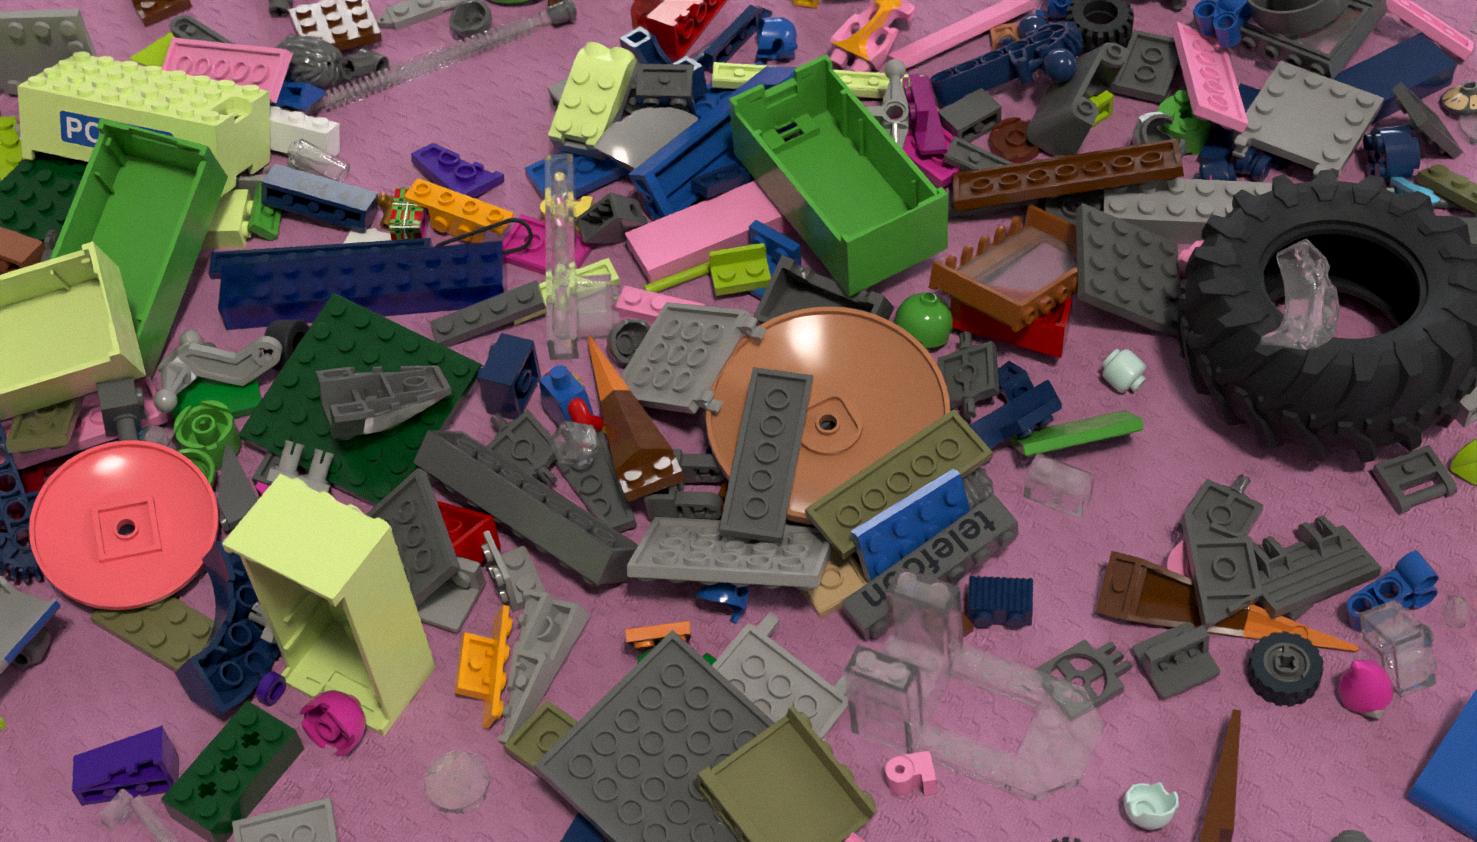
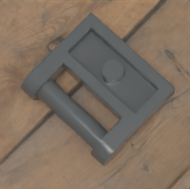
[1373,445,1457,514]

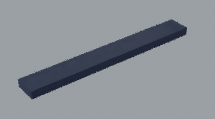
[208,238,432,280]

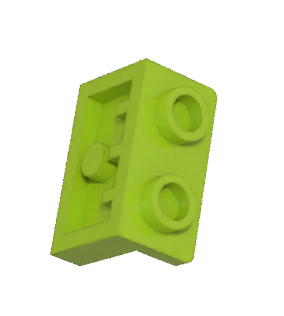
[709,243,771,296]

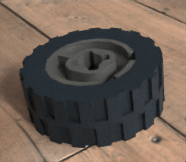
[1247,631,1324,707]

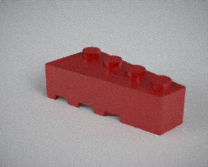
[646,0,728,63]
[950,287,1072,358]

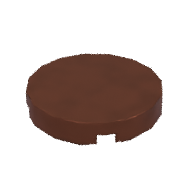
[989,117,1042,163]

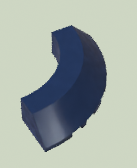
[175,540,280,715]

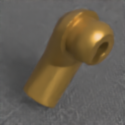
[378,193,394,231]

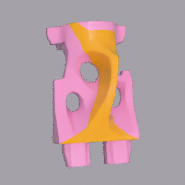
[830,0,917,72]

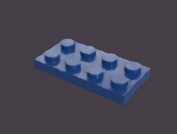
[851,469,970,582]

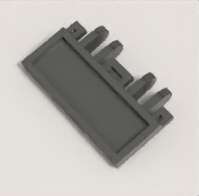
[1253,515,1382,619]

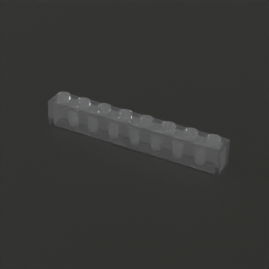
[545,154,579,360]

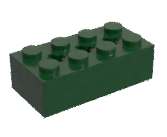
[161,700,304,842]

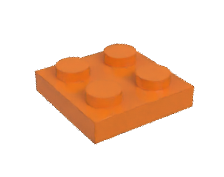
[625,621,692,650]

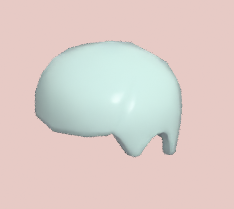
[1124,783,1179,830]

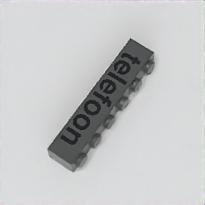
[841,494,1019,642]

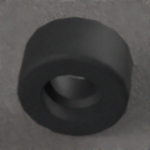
[263,320,310,371]

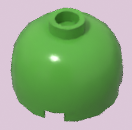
[894,292,953,348]

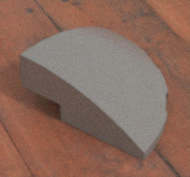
[593,107,698,172]

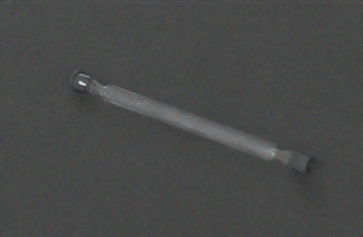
[281,0,577,116]

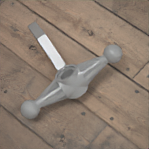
[800,59,909,150]
[153,330,283,412]

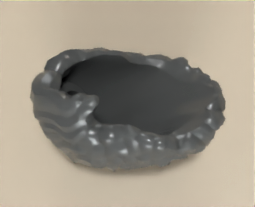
[274,35,344,91]

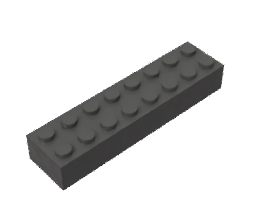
[413,430,638,586]

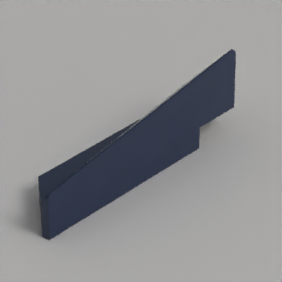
[689,5,773,74]

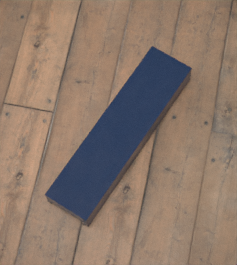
[1262,32,1457,172]

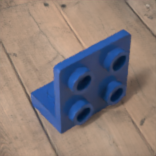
[748,220,802,299]

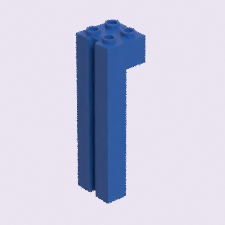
[628,66,801,221]

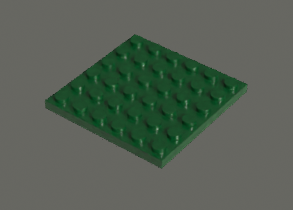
[238,293,482,507]

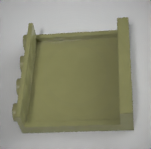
[694,706,878,842]

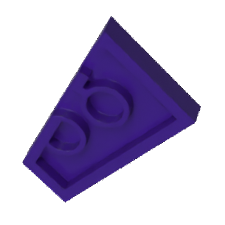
[411,143,504,198]

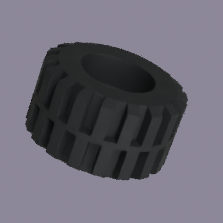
[1066,0,1134,56]

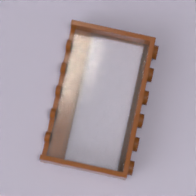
[928,204,1078,332]

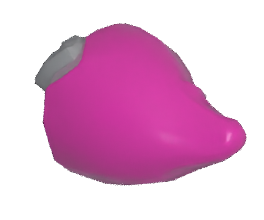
[1337,656,1394,718]

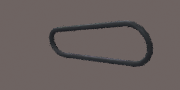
[433,218,533,267]

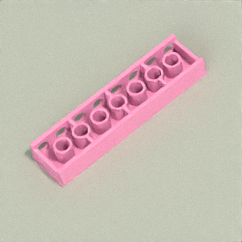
[625,180,795,283]

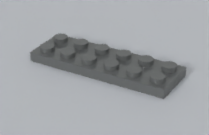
[719,367,813,544]

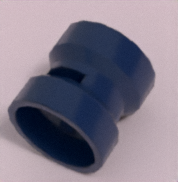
[1235,147,1273,182]

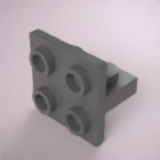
[1133,622,1220,700]

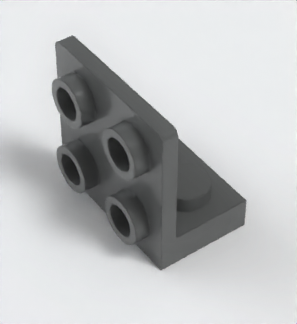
[636,64,696,114]

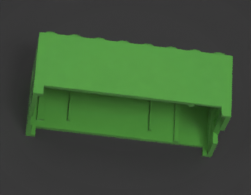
[729,54,948,297]
[50,118,228,380]

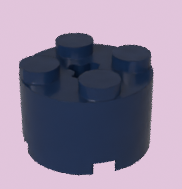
[1363,124,1420,184]

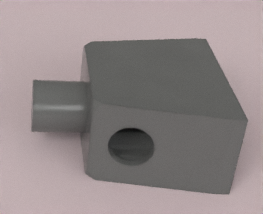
[577,193,648,243]

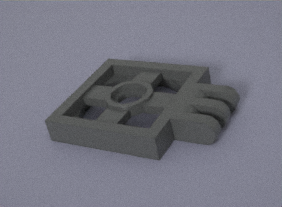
[1032,639,1132,724]

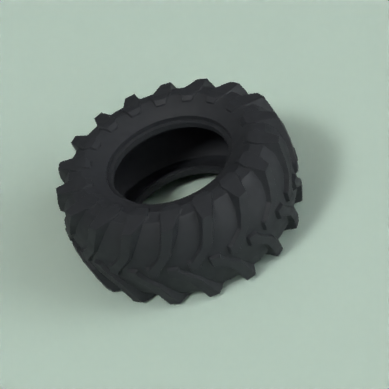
[1178,170,1477,463]

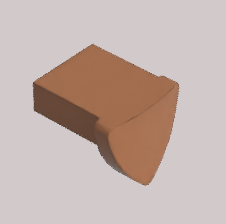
[989,23,1020,51]

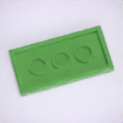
[1010,410,1144,456]

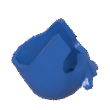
[755,17,798,60]

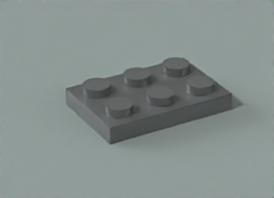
[1111,30,1180,103]
[1392,82,1463,159]

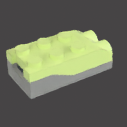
[548,42,639,160]

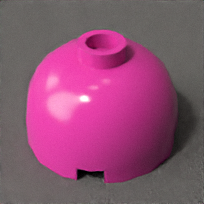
[300,690,366,756]

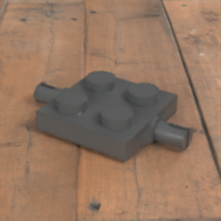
[938,332,999,419]
[486,409,565,487]
[1177,474,1264,535]

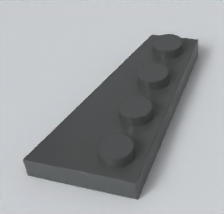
[554,430,637,532]

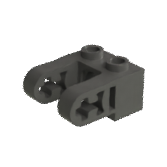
[644,449,726,520]

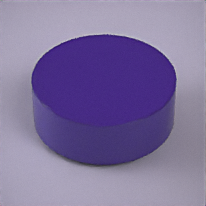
[256,671,286,705]

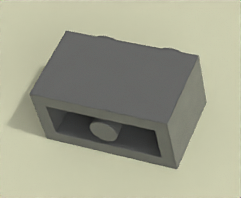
[938,88,1002,143]

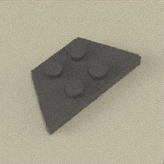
[1181,513,1263,629]

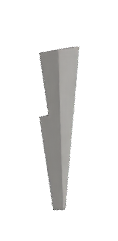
[498,588,591,744]

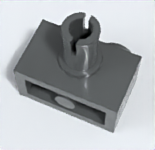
[96,377,146,441]

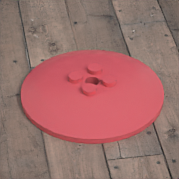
[29,440,219,610]

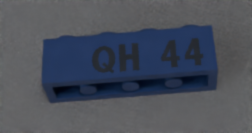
[261,164,378,233]

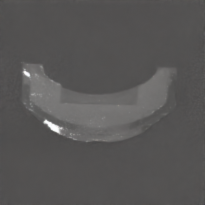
[1260,239,1339,350]

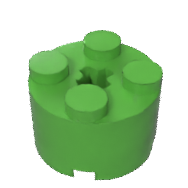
[1157,90,1213,156]
[174,400,242,471]

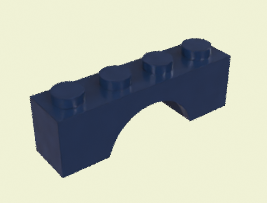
[619,26,708,101]

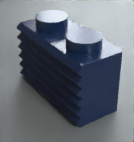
[968,575,1033,629]

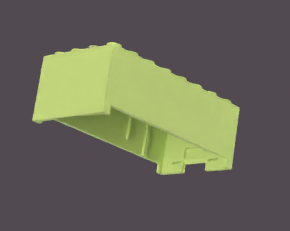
[0,242,146,421]
[222,474,436,736]

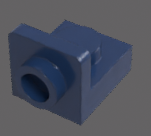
[998,361,1034,402]

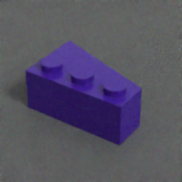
[72,726,179,806]

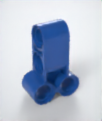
[1194,0,1252,48]
[1347,551,1439,632]

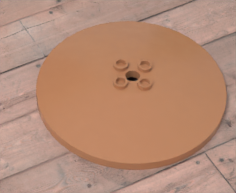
[706,306,950,525]

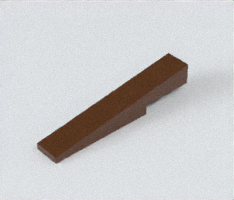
[1199,709,1241,842]

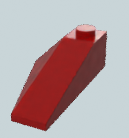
[436,500,501,563]

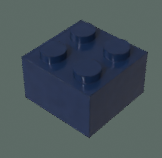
[477,333,541,420]

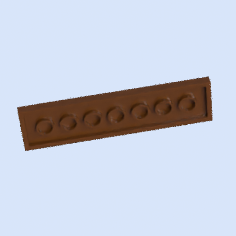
[953,138,1184,211]

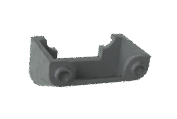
[1026,43,1131,155]
[753,255,894,325]

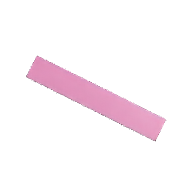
[887,0,1035,69]

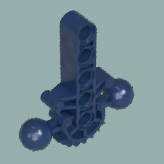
[930,14,1083,106]
[0,423,42,583]

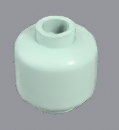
[1101,349,1147,393]

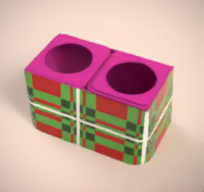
[389,187,429,240]

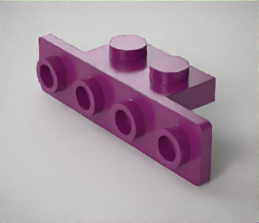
[902,74,947,155]

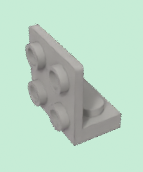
[481,530,546,613]
[416,556,486,633]

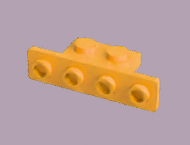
[405,179,514,245]
[454,604,512,729]

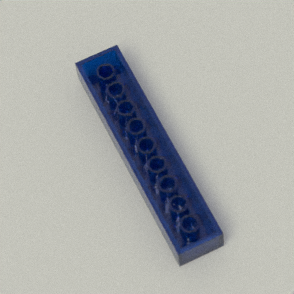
[218,241,507,330]

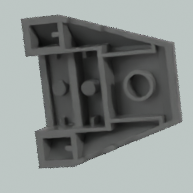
[315,366,451,440]

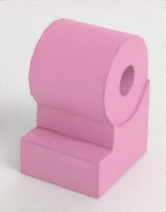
[885,750,937,795]

